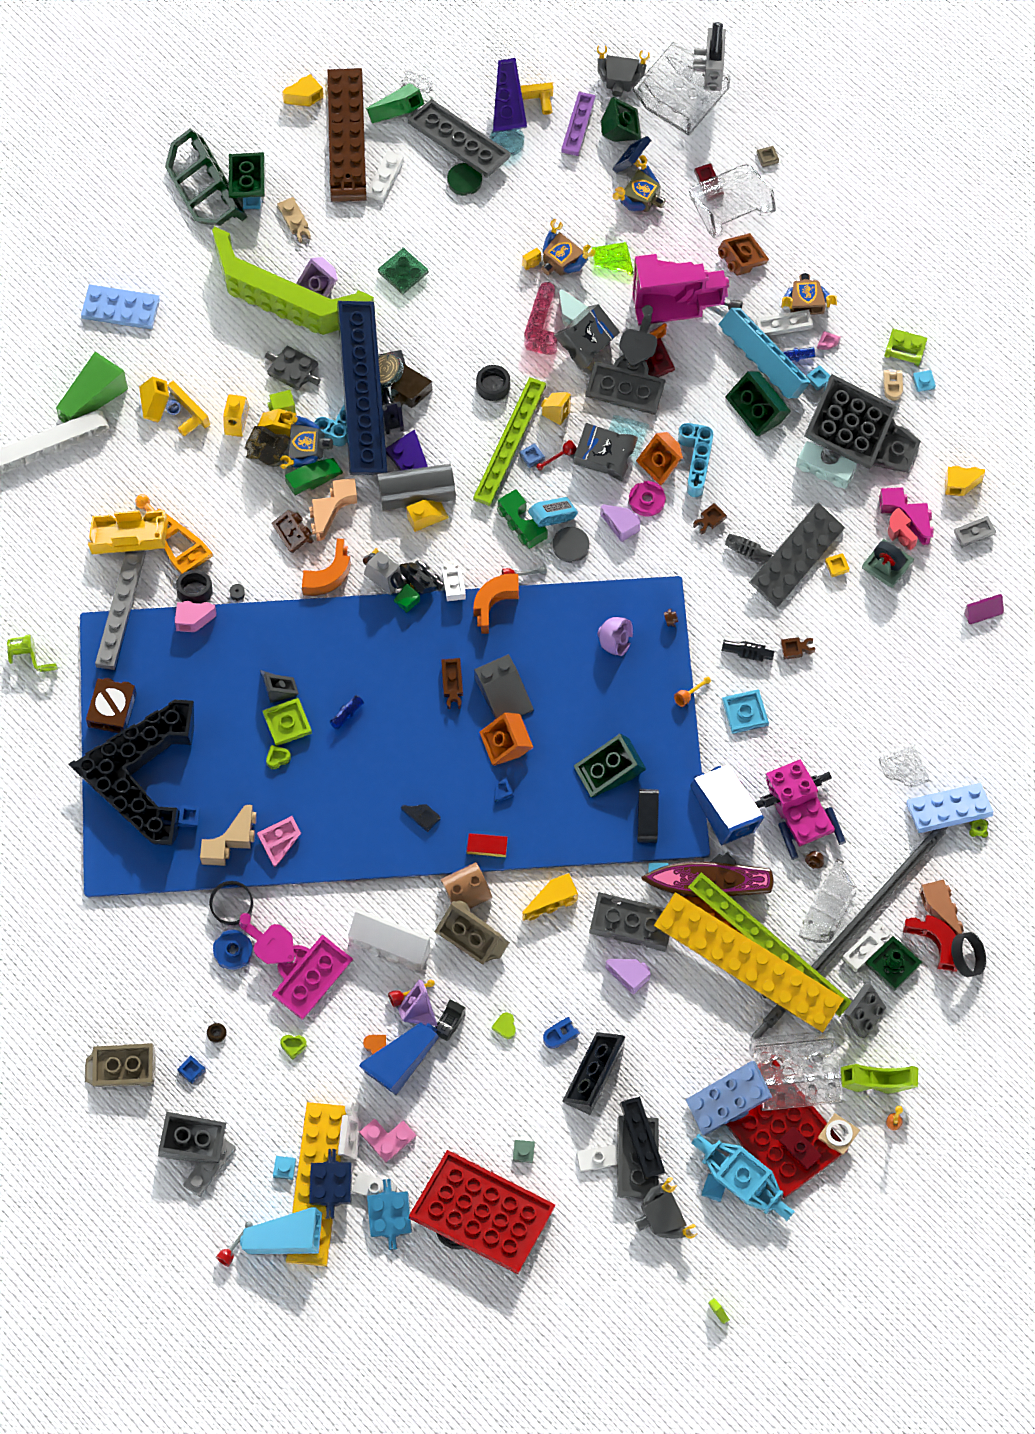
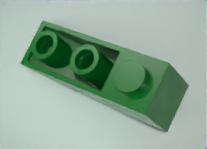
[366,83,425,124]

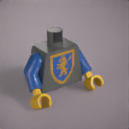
[280,411,333,469]

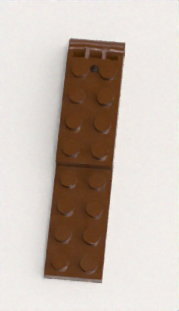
[327,68,367,202]

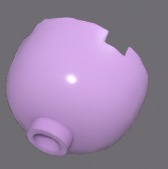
[598,617,633,656]

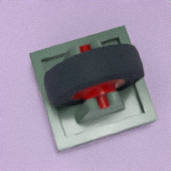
[862,538,914,589]

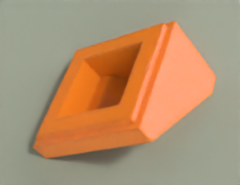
[649,323,667,339]

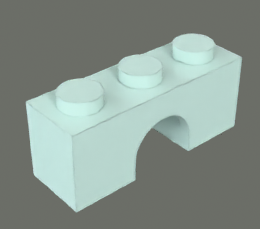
[796,441,857,489]

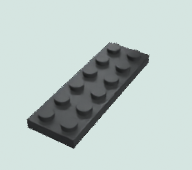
[408,99,511,178]
[749,502,845,608]

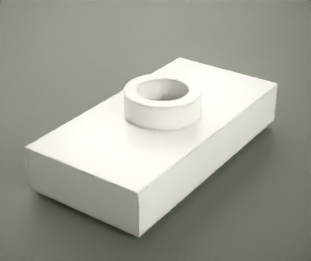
[577,1144,617,1173]
[352,1172,397,1197]

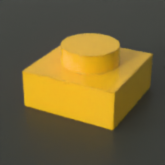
[522,248,541,270]
[825,553,850,577]

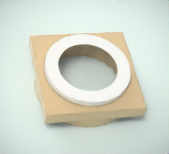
[818,1113,860,1155]

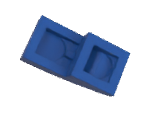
[161,805,200,827]

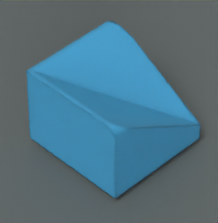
[701,1173,725,1202]

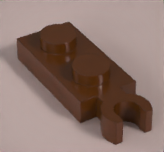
[441,658,463,709]

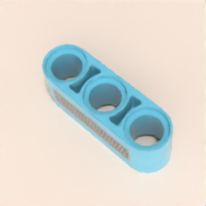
[528,497,578,527]

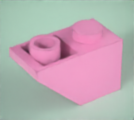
[175,601,217,632]

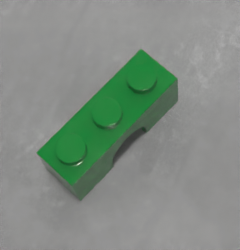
[497,489,548,549]

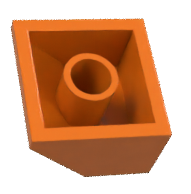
[479,713,533,765]

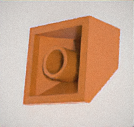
[636,432,683,485]

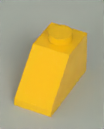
[541,392,571,426]
[406,500,448,532]

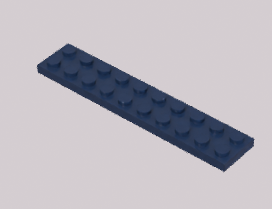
[337,301,388,475]

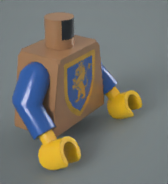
[541,219,596,276]
[781,273,837,315]

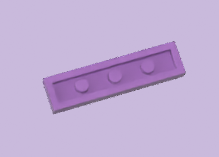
[561,92,596,156]

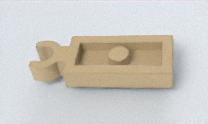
[277,197,311,243]

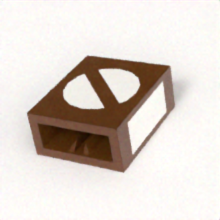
[86,678,137,733]

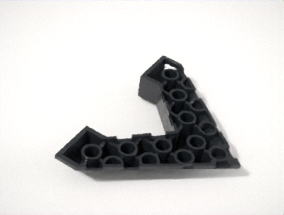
[68,699,194,846]

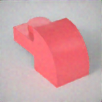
[888,508,918,550]

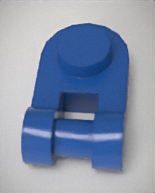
[543,1017,580,1049]

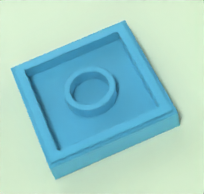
[722,689,769,734]

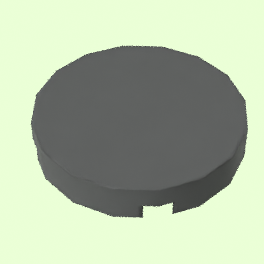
[553,527,589,563]

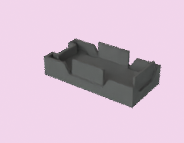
[589,892,670,952]

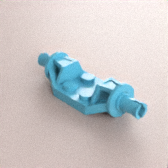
[691,1134,795,1221]

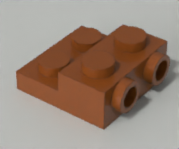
[718,233,769,276]

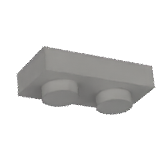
[954,516,996,547]

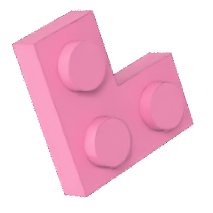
[359,1118,417,1163]

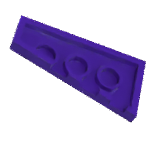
[492,58,527,133]

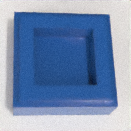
[177,1055,206,1084]

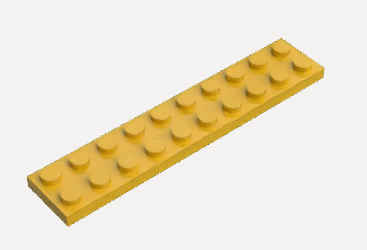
[654,892,844,1033]

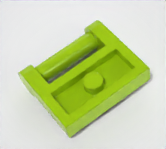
[884,328,927,366]

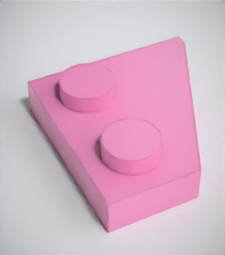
[257,816,301,867]

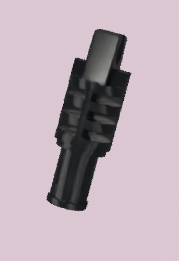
[721,639,775,662]

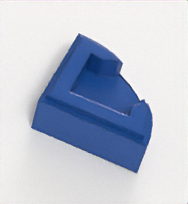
[494,778,514,803]

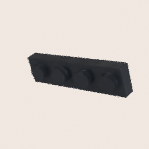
[620,1096,666,1180]

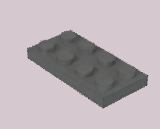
[617,1116,659,1199]

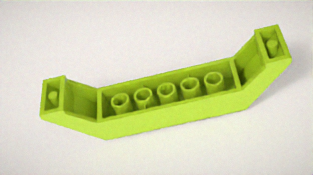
[212,227,375,335]

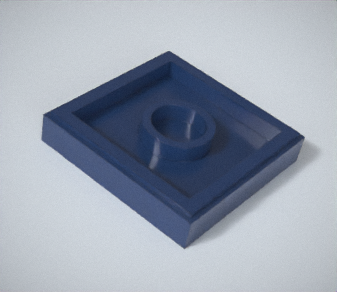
[612,136,652,174]

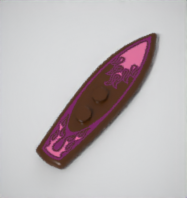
[641,862,774,897]

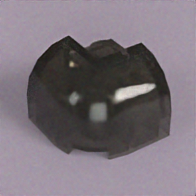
[245,426,290,467]

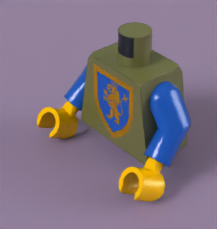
[612,155,666,212]

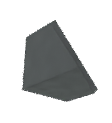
[260,670,299,703]

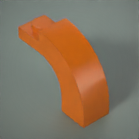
[302,538,351,596]
[473,574,519,634]

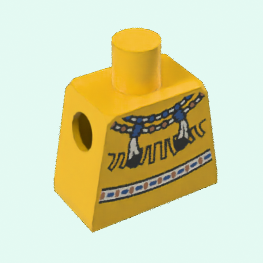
[223,394,249,437]

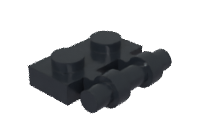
[399,560,444,594]

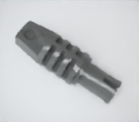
[725,533,773,562]

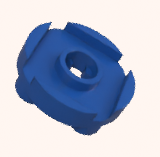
[213,930,253,970]

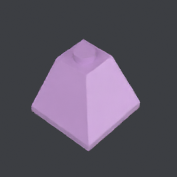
[296,257,338,297]

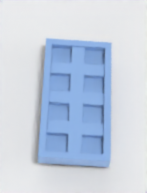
[81,284,160,330]
[906,783,994,833]

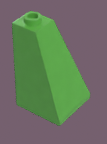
[56,352,128,423]

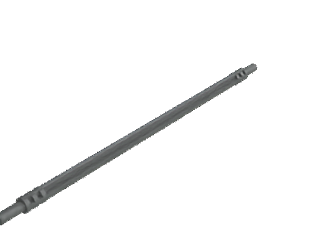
[751,827,948,1041]

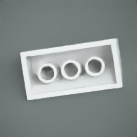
[348,908,431,971]

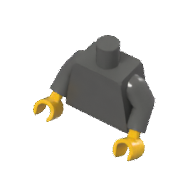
[597,45,650,97]
[634,1177,698,1239]

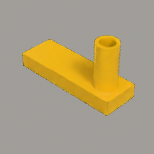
[521,82,554,115]
[167,380,211,437]

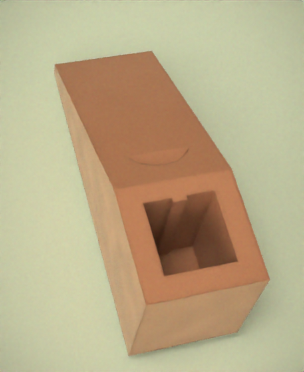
[919,879,964,935]

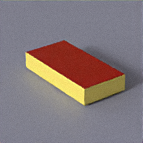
[467,833,508,857]

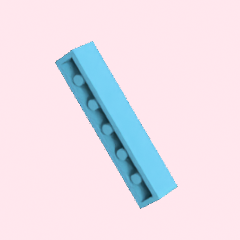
[718,308,811,399]

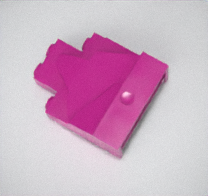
[632,254,729,326]

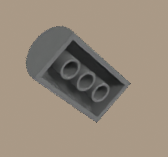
[377,464,456,511]

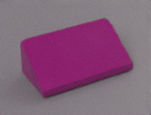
[964,594,1004,624]

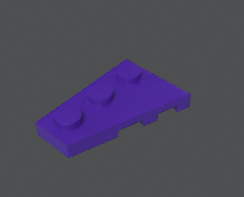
[386,429,428,471]

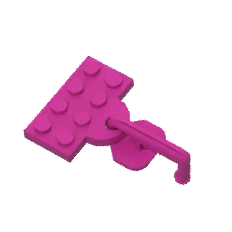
[239,913,353,1020]

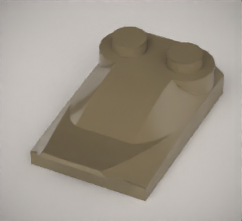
[434,901,510,965]
[85,1043,156,1087]

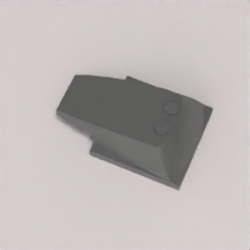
[804,374,921,472]

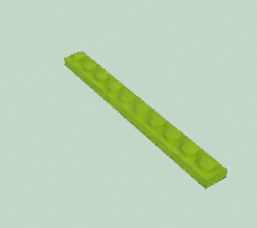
[688,872,852,1017]

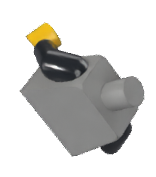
[363,548,415,595]

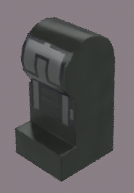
[435,999,466,1041]

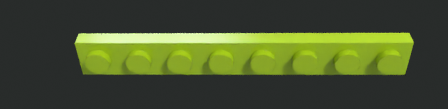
[473,377,546,506]

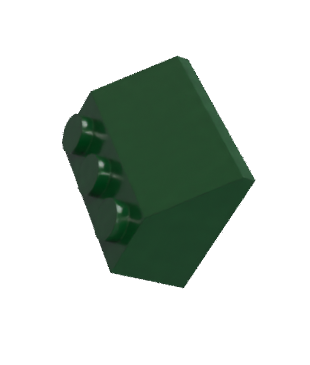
[725,371,791,437]

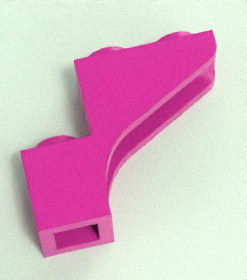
[879,487,934,545]

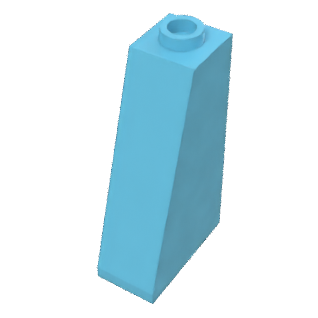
[240,1207,322,1254]

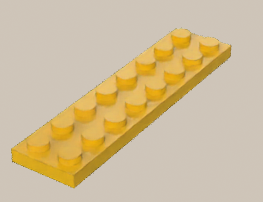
[286,1102,346,1267]

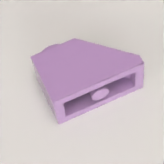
[600,504,641,542]
[605,959,651,995]

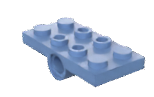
[685,1061,772,1136]

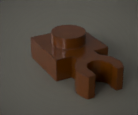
[693,503,727,535]
[780,637,815,660]

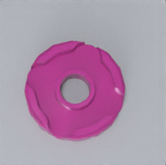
[629,481,666,517]

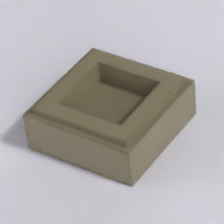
[756,146,779,168]

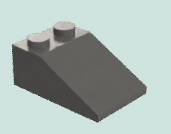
[474,654,534,719]
[158,1111,227,1163]

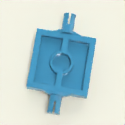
[367,1179,412,1250]

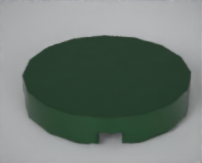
[447,163,482,196]

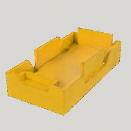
[88,510,168,554]

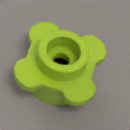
[969,819,989,838]

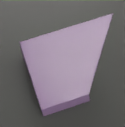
[397,979,438,1026]

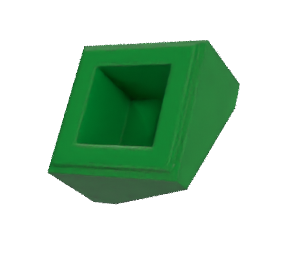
[394,584,420,613]

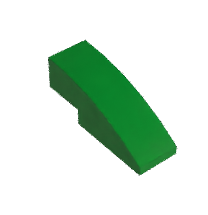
[285,458,343,496]

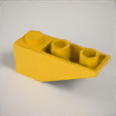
[522,873,578,921]

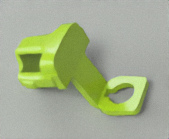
[7,635,58,672]

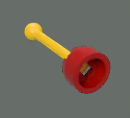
[388,980,435,1007]

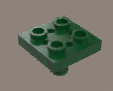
[866,936,922,991]

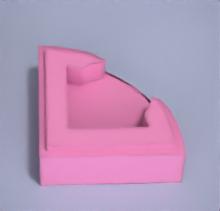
[817,331,841,350]

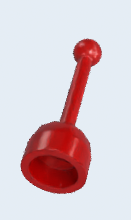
[536,440,577,471]

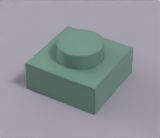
[513,1140,535,1163]

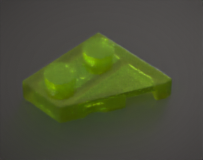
[591,242,634,275]

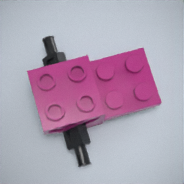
[754,759,835,847]

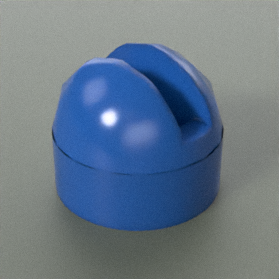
[166,399,181,415]

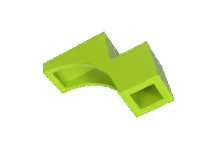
[840,1064,919,1094]

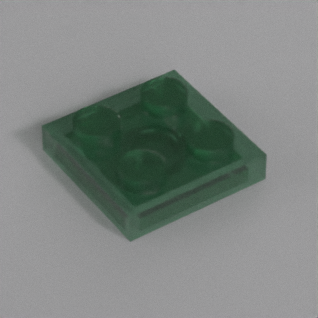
[378,247,429,294]

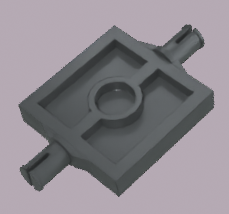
[264,345,321,391]

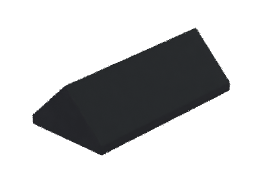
[562,1032,625,1115]

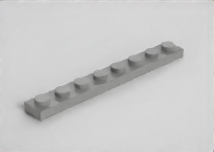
[95,550,147,670]

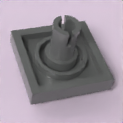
[844,983,886,1039]

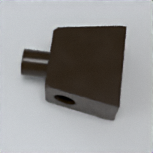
[391,364,433,408]

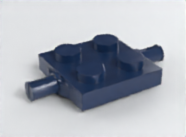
[309,1149,353,1219]

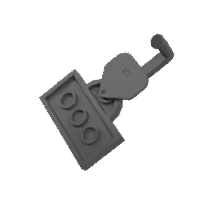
[585,305,666,415]

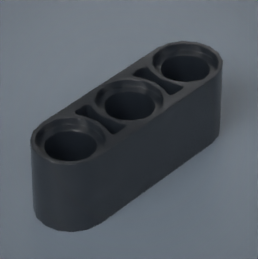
[637,789,659,843]

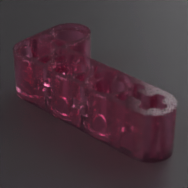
[524,282,558,355]

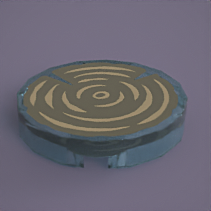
[378,353,404,388]

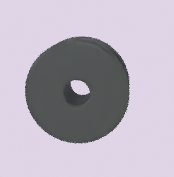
[229,584,245,601]

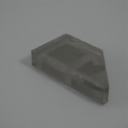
[401,804,441,832]

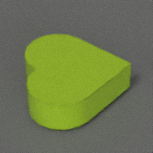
[266,745,291,769]
[491,1012,516,1039]
[280,1035,307,1060]
[708,1298,730,1324]

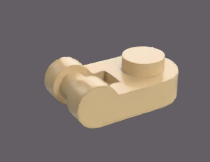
[883,370,903,401]

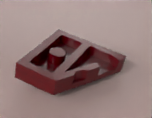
[645,338,675,378]

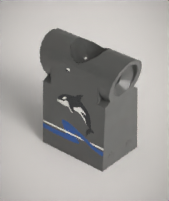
[554,304,620,370]
[574,423,638,481]

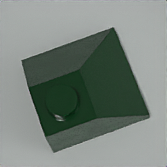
[600,97,641,142]

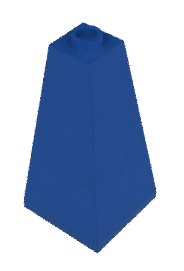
[359,1022,439,1095]

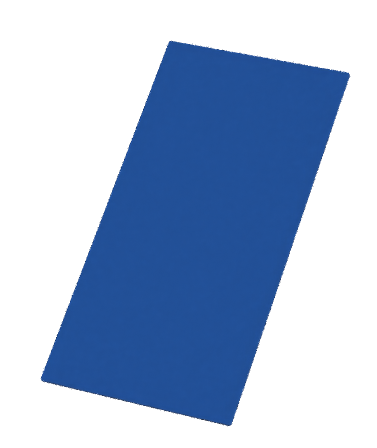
[80,576,710,897]

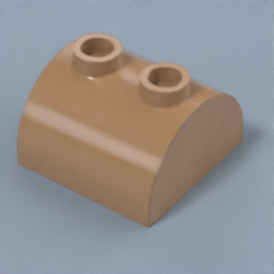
[440,862,492,909]

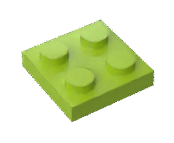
[262,698,312,746]

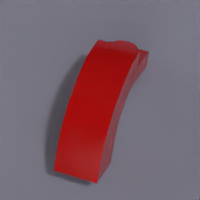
[902,915,957,972]

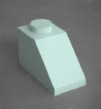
[559,289,588,327]

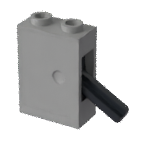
[693,22,726,91]

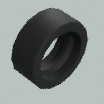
[476,365,510,401]
[176,570,213,604]

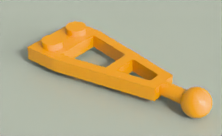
[135,494,213,575]

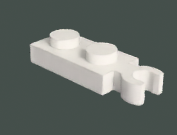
[442,560,466,601]
[842,924,891,972]
[338,1102,361,1160]

